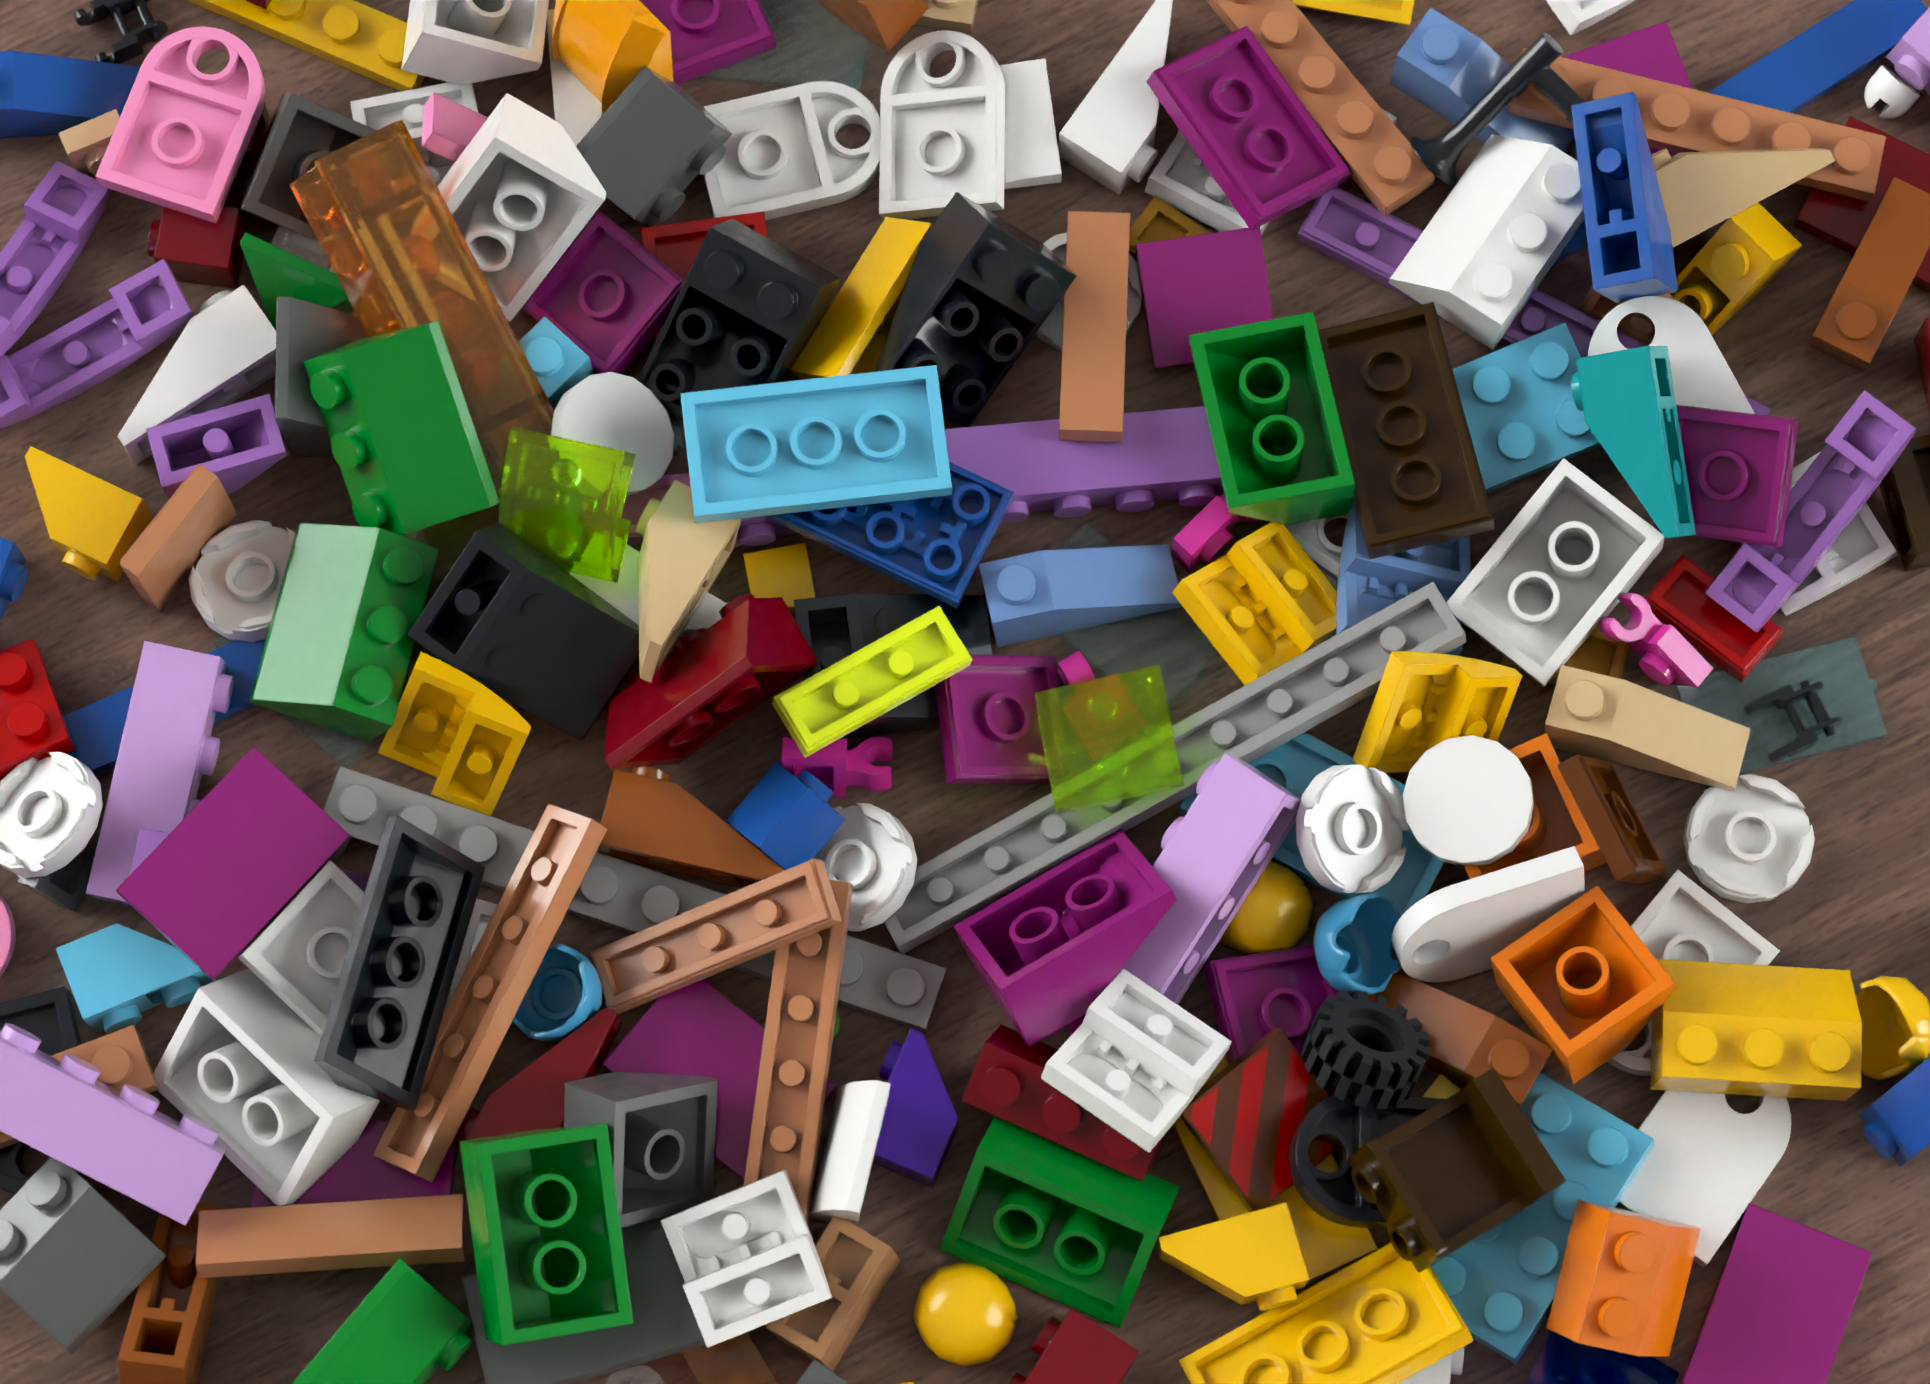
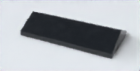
[314,815,485,1110]

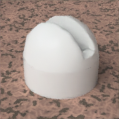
[1864,65,1920,119]

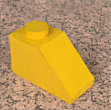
[25,446,153,582]
[1156,1202,1309,1311]

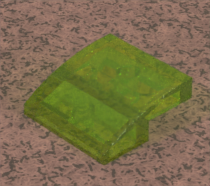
[499,427,636,583]
[1035,664,1185,814]

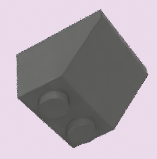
[576,66,732,227]
[235,93,407,259]
[275,297,370,457]
[564,1072,718,1228]
[0,1157,166,1355]

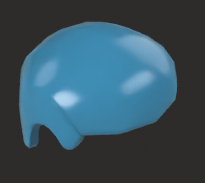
[1314,892,1401,997]
[512,944,602,1043]

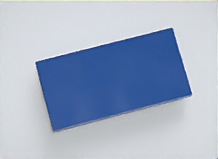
[765,462,1014,608]

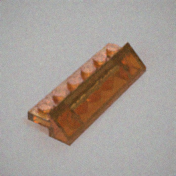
[289,120,567,521]

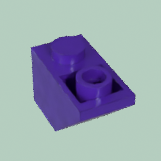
[873,1028,958,1188]

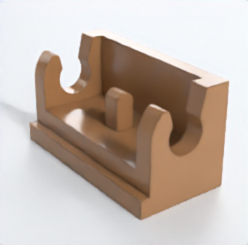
[765,1216,901,1371]

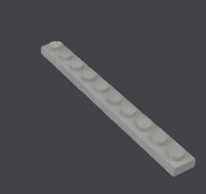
[884,582,1467,954]
[323,766,947,1033]

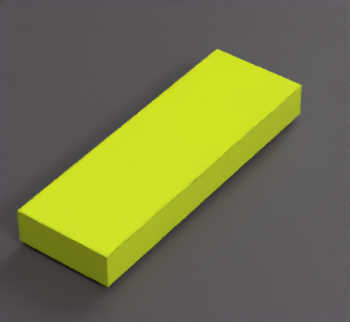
[772,606,973,758]

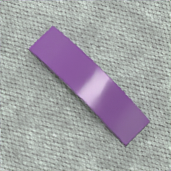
[0,161,111,357]
[0,259,194,429]
[1705,390,1917,633]

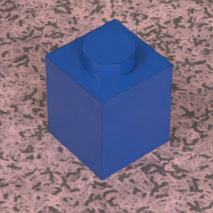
[726,762,846,870]

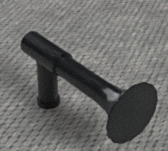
[1410,33,1588,185]

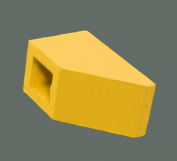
[1669,202,1802,335]

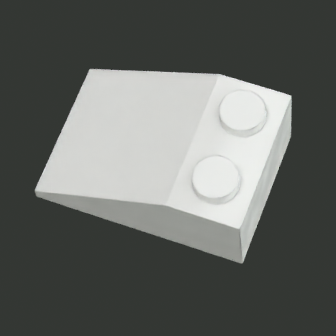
[1446,458,1665,687]

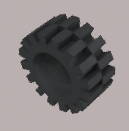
[1301,990,1431,1109]

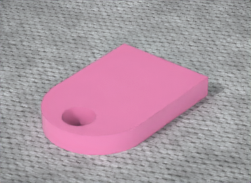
[95,27,266,224]

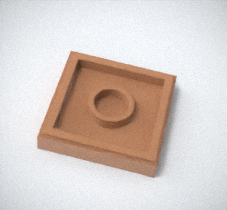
[120,464,238,612]

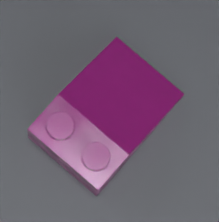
[953,829,1177,1047]

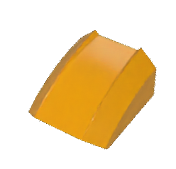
[551,0,674,112]

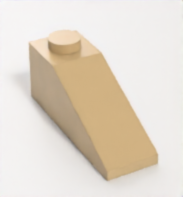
[1651,148,1835,247]
[636,480,742,683]
[1545,665,1751,792]

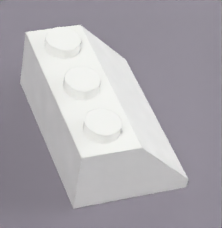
[401,0,549,85]
[402,93,607,322]
[1389,134,1585,350]
[153,968,380,1206]

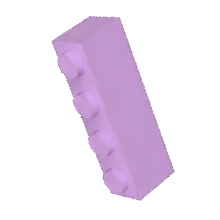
[86,641,234,906]
[1111,753,1301,1005]
[0,1023,227,1226]

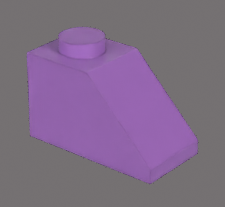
[146,394,287,499]

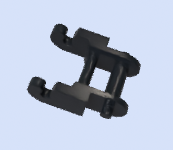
[74,0,168,64]
[1743,680,1842,764]

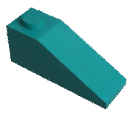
[1571,346,1696,539]

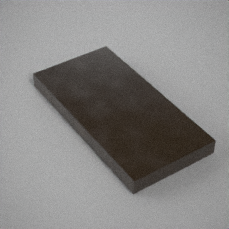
[1318,302,1495,560]

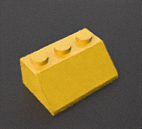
[790,217,933,380]
[1650,959,1862,1101]

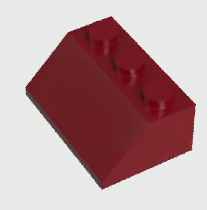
[604,594,818,770]

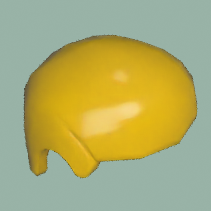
[1219,861,1313,955]
[1856,976,1930,1080]
[913,1261,1017,1367]

